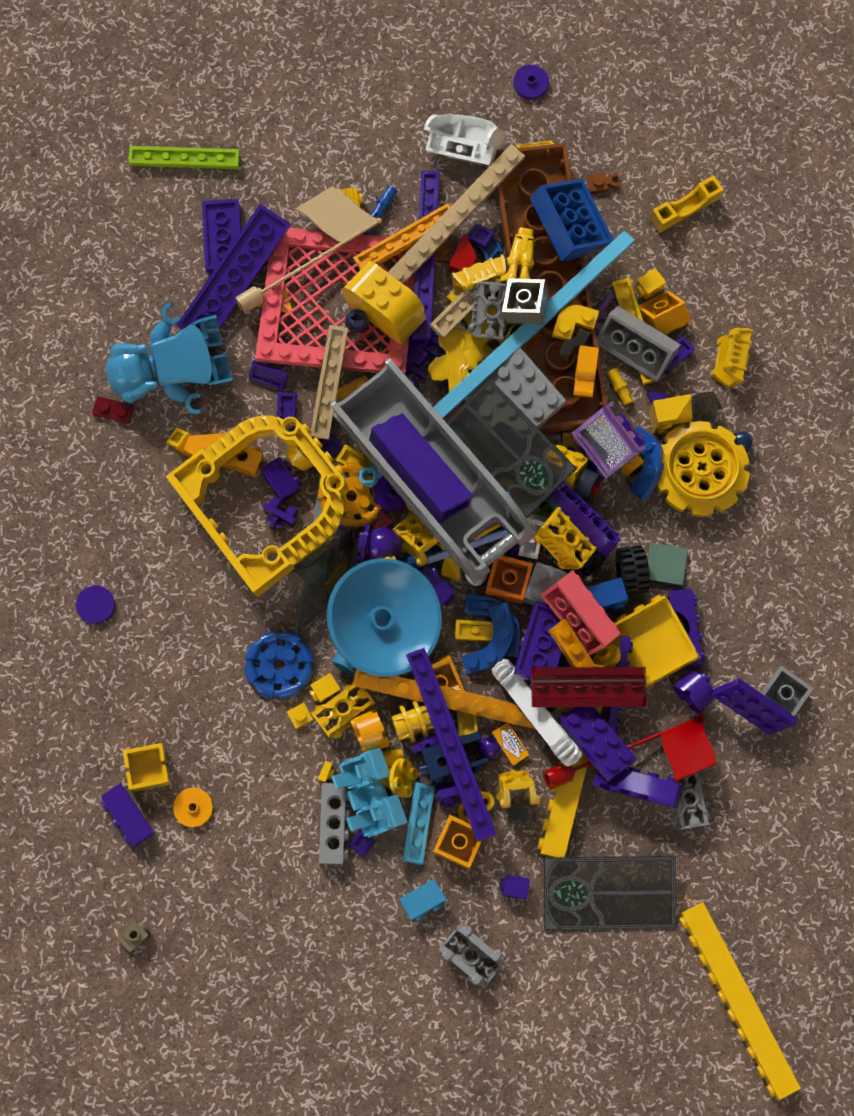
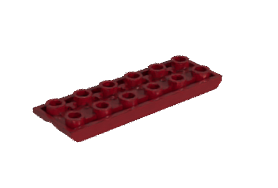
[531,667,646,707]

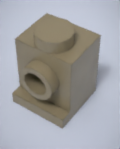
[116,920,150,953]

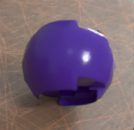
[477,736,502,761]

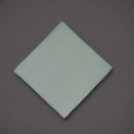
[647,542,688,587]

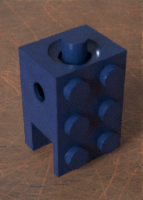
[418,731,488,786]

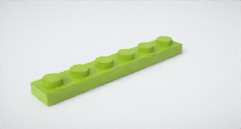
[128,146,240,169]

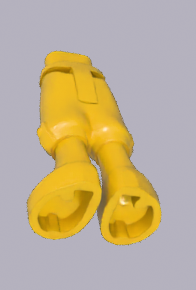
[499,228,535,284]

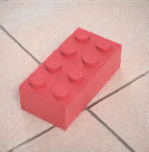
[540,571,621,656]

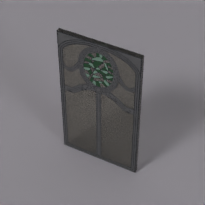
[446,378,577,518]
[543,855,676,930]

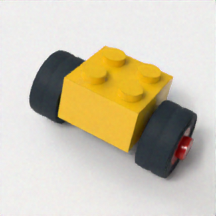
[521,445,601,505]

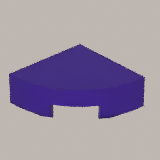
[647,391,670,404]

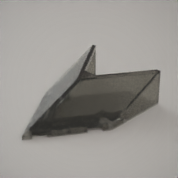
[242,526,355,636]

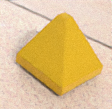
[166,428,190,454]

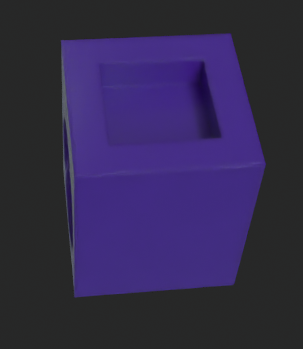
[499,875,530,900]

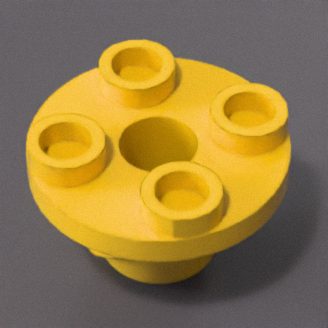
[382,758,418,798]

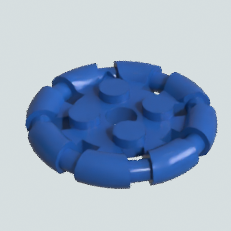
[244,630,314,700]

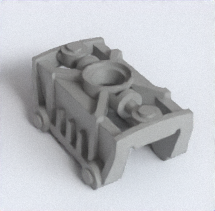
[468,281,507,340]
[666,772,710,830]
[439,925,504,988]

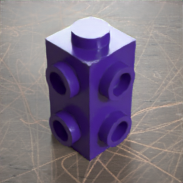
[421,565,455,609]

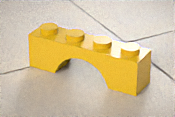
[650,175,724,233]

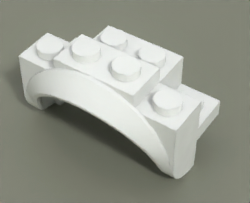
[424,115,508,166]

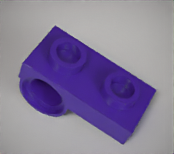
[435,782,459,808]

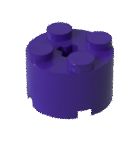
[673,667,715,714]

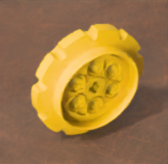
[656,421,750,517]

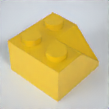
[648,394,692,435]

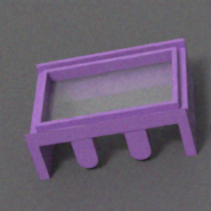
[572,403,646,478]

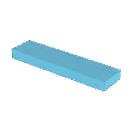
[403,782,435,865]

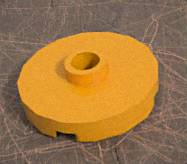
[173,788,213,828]

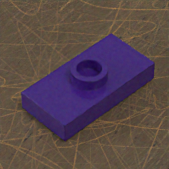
[248,360,289,391]
[277,393,297,431]

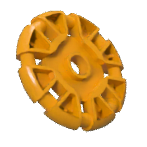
[318,463,381,530]

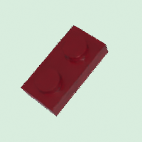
[92,396,134,424]

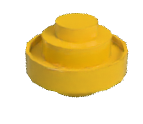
[593,643,621,667]

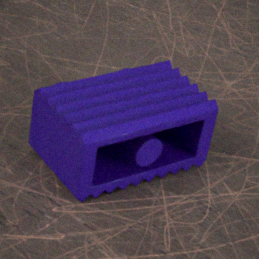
[260,457,302,503]

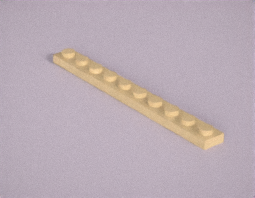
[388,144,525,284]

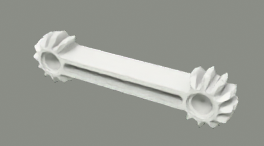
[492,659,582,766]

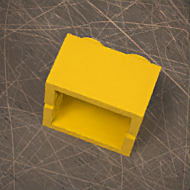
[123,743,171,792]

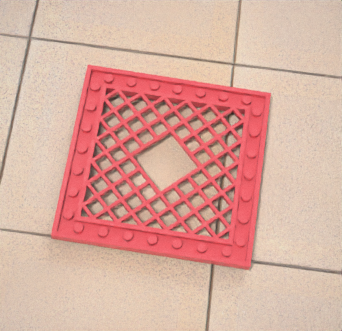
[255,228,416,375]

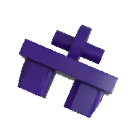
[263,497,298,531]

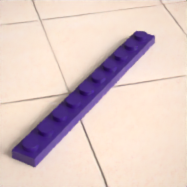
[412,171,440,340]
[406,648,496,842]

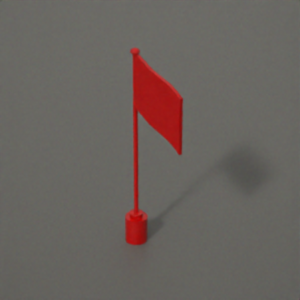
[543,714,716,790]

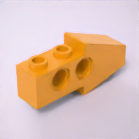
[184,433,264,478]

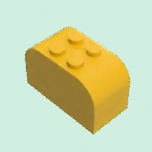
[342,261,426,345]

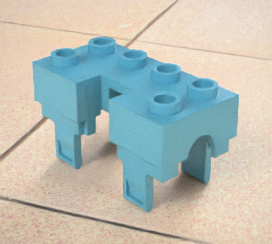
[331,748,408,838]

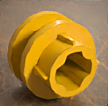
[391,701,434,743]

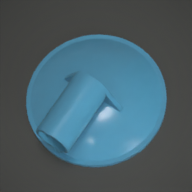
[327,558,442,677]

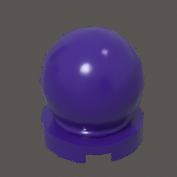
[356,524,402,562]

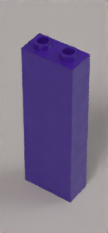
[369,413,473,523]

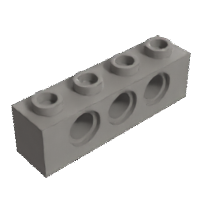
[319,783,350,865]

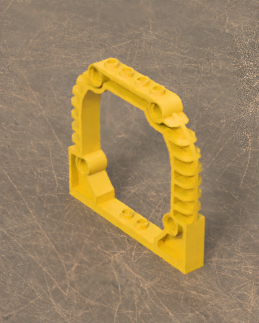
[166,415,348,597]

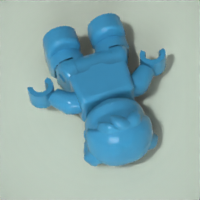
[105,303,233,414]

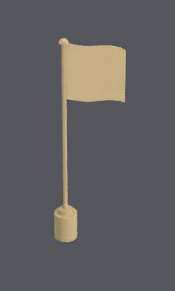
[235,187,382,314]

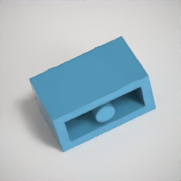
[399,879,446,922]

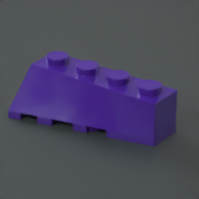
[593,767,683,809]

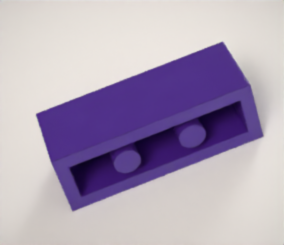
[100,783,155,848]

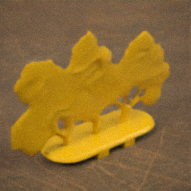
[428,300,515,392]

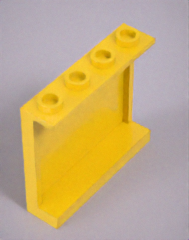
[610,595,701,688]

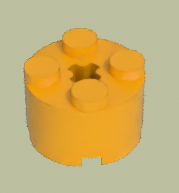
[350,709,390,753]

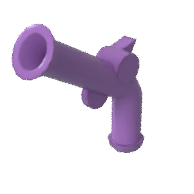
[594,292,616,337]

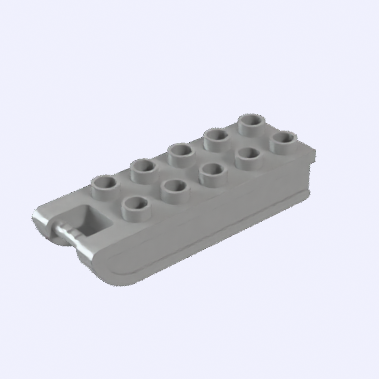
[330,358,537,584]

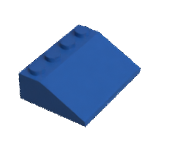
[530,179,614,262]

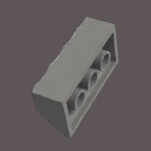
[597,306,681,382]

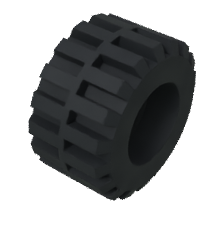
[615,545,650,596]

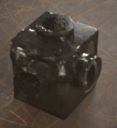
[691,391,722,421]

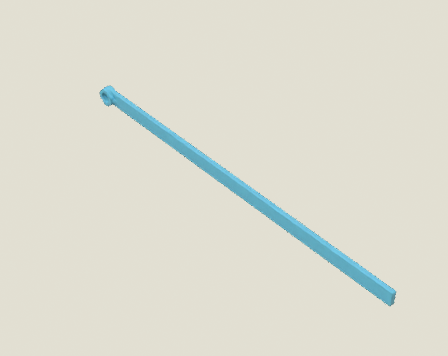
[359,231,635,487]

